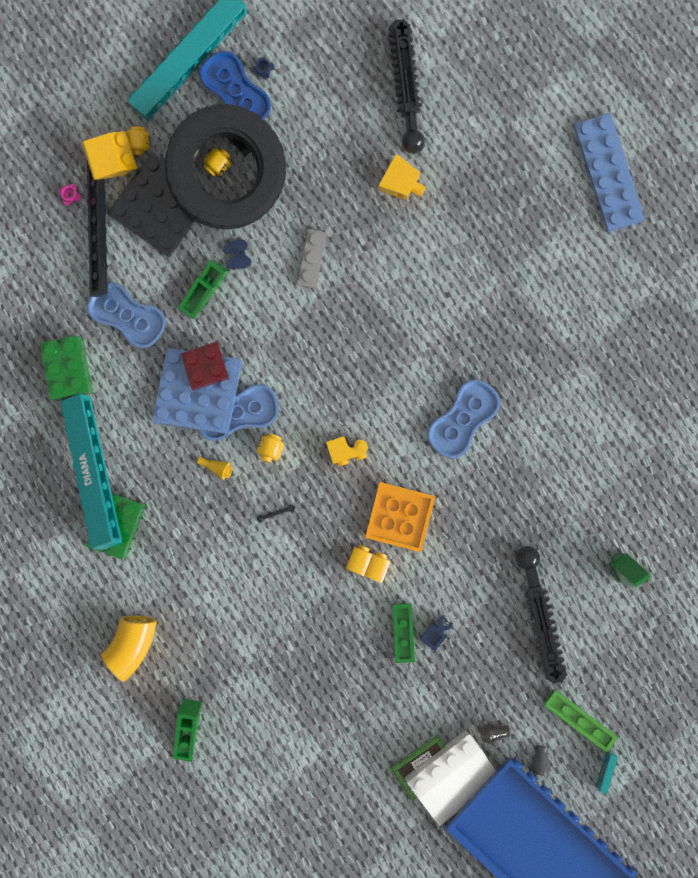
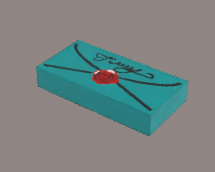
[596,751,618,794]

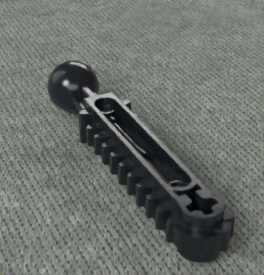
[388,19,425,154]
[516,546,567,684]

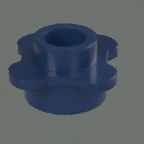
[252,57,275,80]

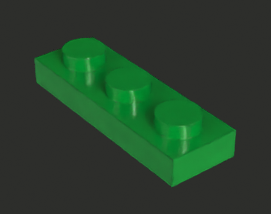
[392,603,415,663]

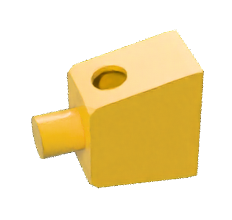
[378,154,426,200]

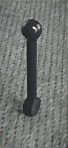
[257,504,295,523]

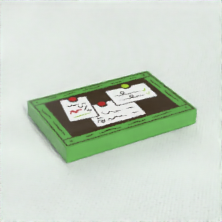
[390,734,446,801]

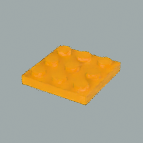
[365,482,436,552]

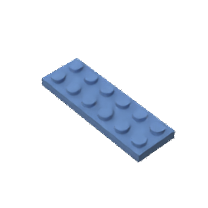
[573,113,645,232]

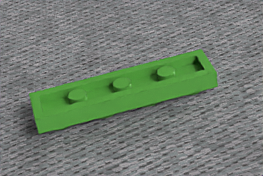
[543,689,618,753]

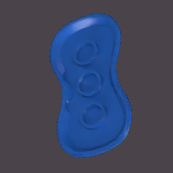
[200,51,271,120]

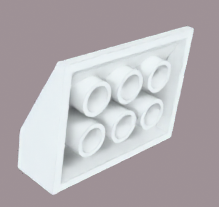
[405,730,496,826]

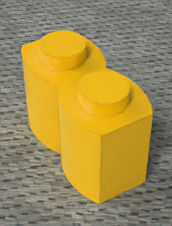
[345,544,390,583]

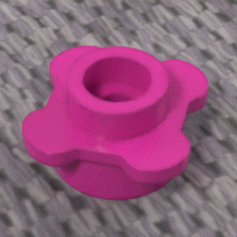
[59,184,81,206]

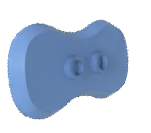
[87,282,166,348]
[427,379,500,458]
[198,384,279,441]

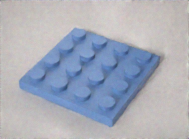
[152,348,243,435]

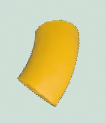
[101,616,157,682]

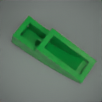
[178,260,229,319]

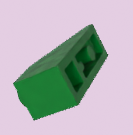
[608,553,652,588]
[173,698,202,762]

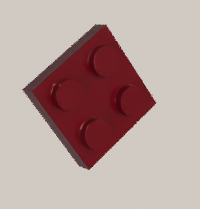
[181,342,230,391]

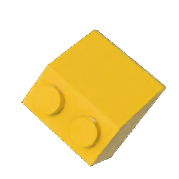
[82,131,137,180]

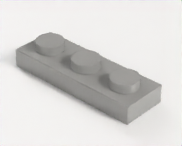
[297,229,327,289]

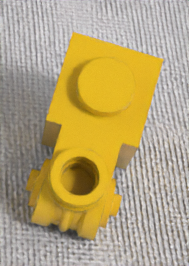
[326,436,368,467]

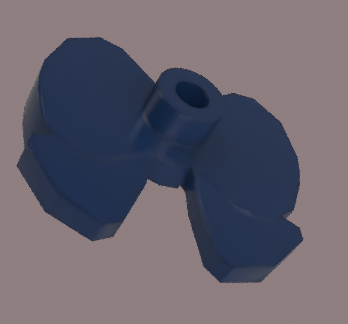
[223,239,252,270]

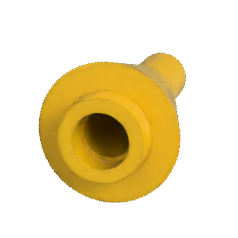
[197,457,233,480]

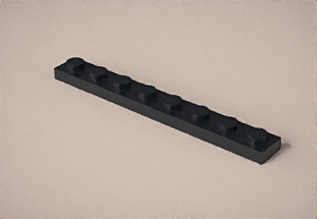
[87,160,108,298]

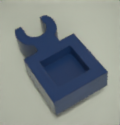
[420,615,453,651]

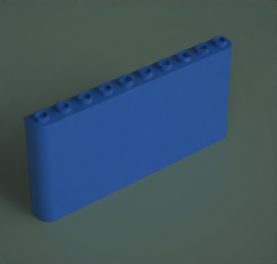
[445,757,643,878]

